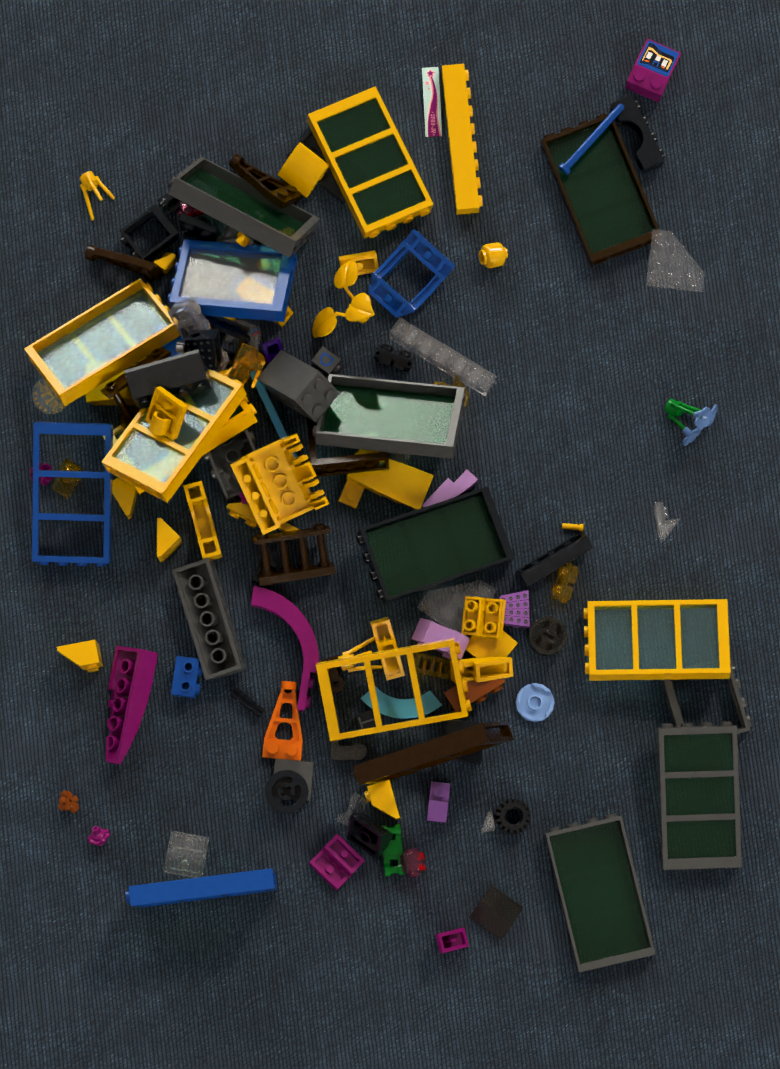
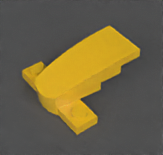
[338,432,434,510]

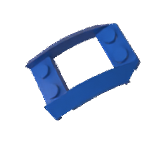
[368,229,456,318]

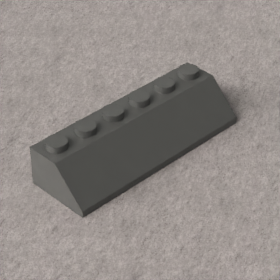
[172,558,247,680]

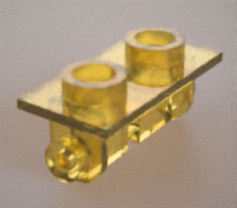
[551,563,579,604]

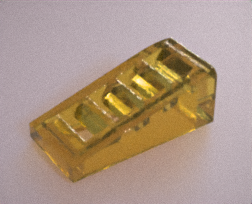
[413,653,452,680]

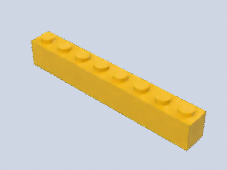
[441,64,483,215]

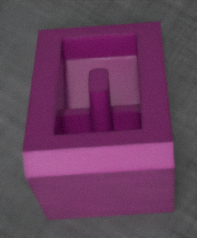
[435,927,469,954]

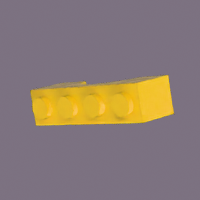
[183,481,223,560]

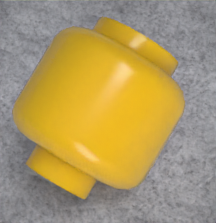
[479,242,508,268]

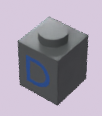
[311,346,342,377]

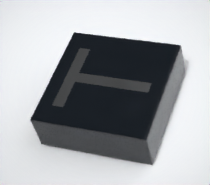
[355,709,376,730]

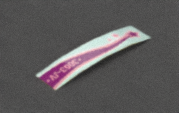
[422,67,442,137]

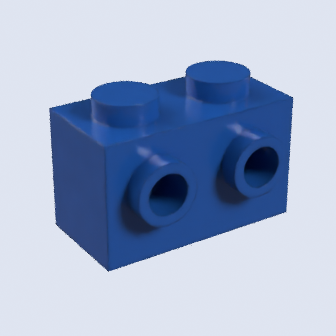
[171,656,203,699]

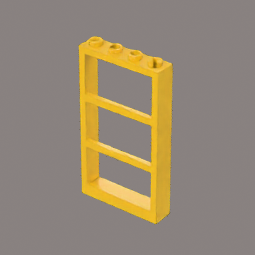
[316,638,472,741]

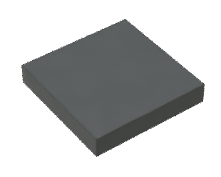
[273,759,314,801]

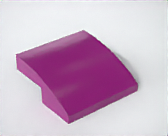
[308,834,365,891]

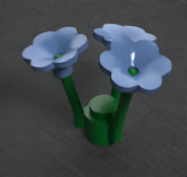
[664,398,718,446]

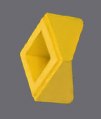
[154,252,177,274]

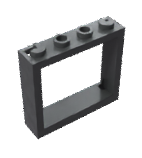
[660,658,752,751]

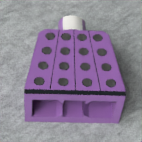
[499,590,532,629]

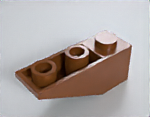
[443,679,505,712]

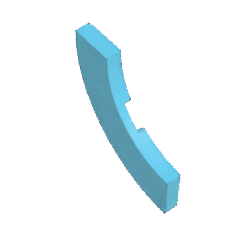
[360,686,442,719]

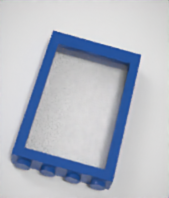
[168,239,297,322]

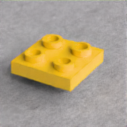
[145,386,188,440]

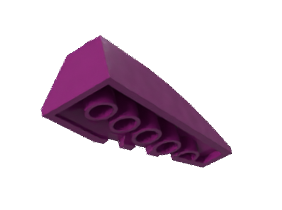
[105,646,158,765]

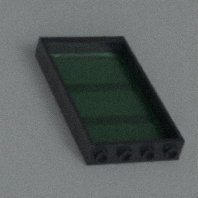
[356,487,515,605]

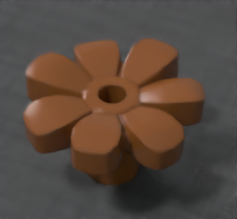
[58,790,79,813]

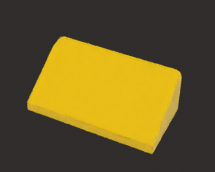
[339,250,379,275]

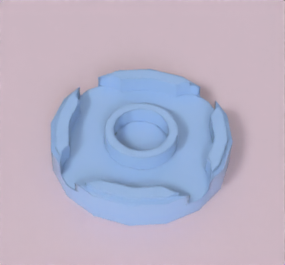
[516,683,555,722]

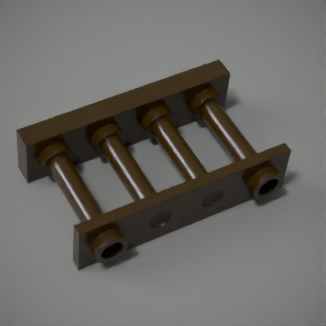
[100,347,171,429]
[252,523,336,586]

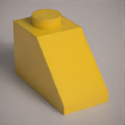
[112,477,138,519]
[364,780,400,820]

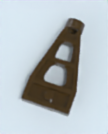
[229,154,302,209]
[85,245,163,282]

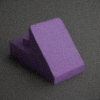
[427,781,450,823]

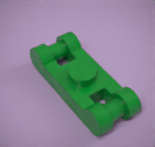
[381,824,405,876]

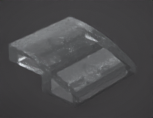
[163,831,210,878]

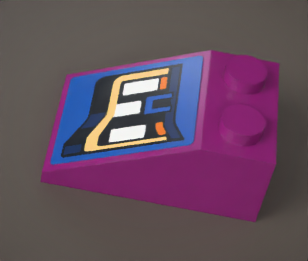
[625,38,681,103]

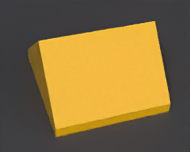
[157,518,183,562]

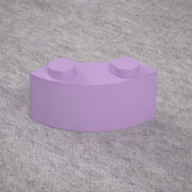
[411,618,470,660]

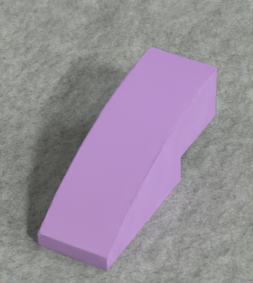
[422,469,478,508]

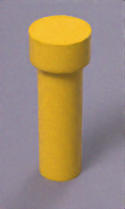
[562,523,584,532]

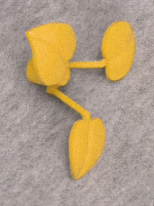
[312,259,375,338]

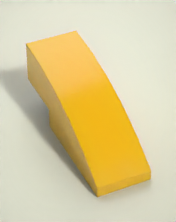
[370,617,405,681]
[450,657,513,683]

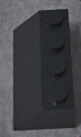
[124,349,212,409]

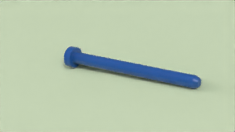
[558,104,624,175]

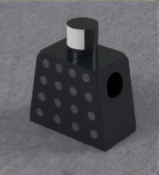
[176,329,223,371]

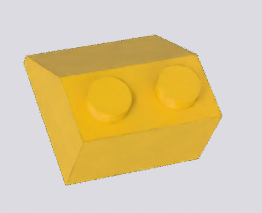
[57,640,103,672]

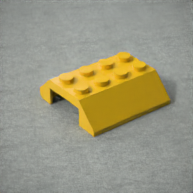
[230,433,329,535]

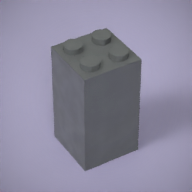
[257,350,340,423]

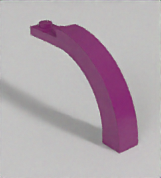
[251,586,319,712]

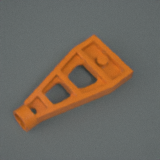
[262,681,303,761]

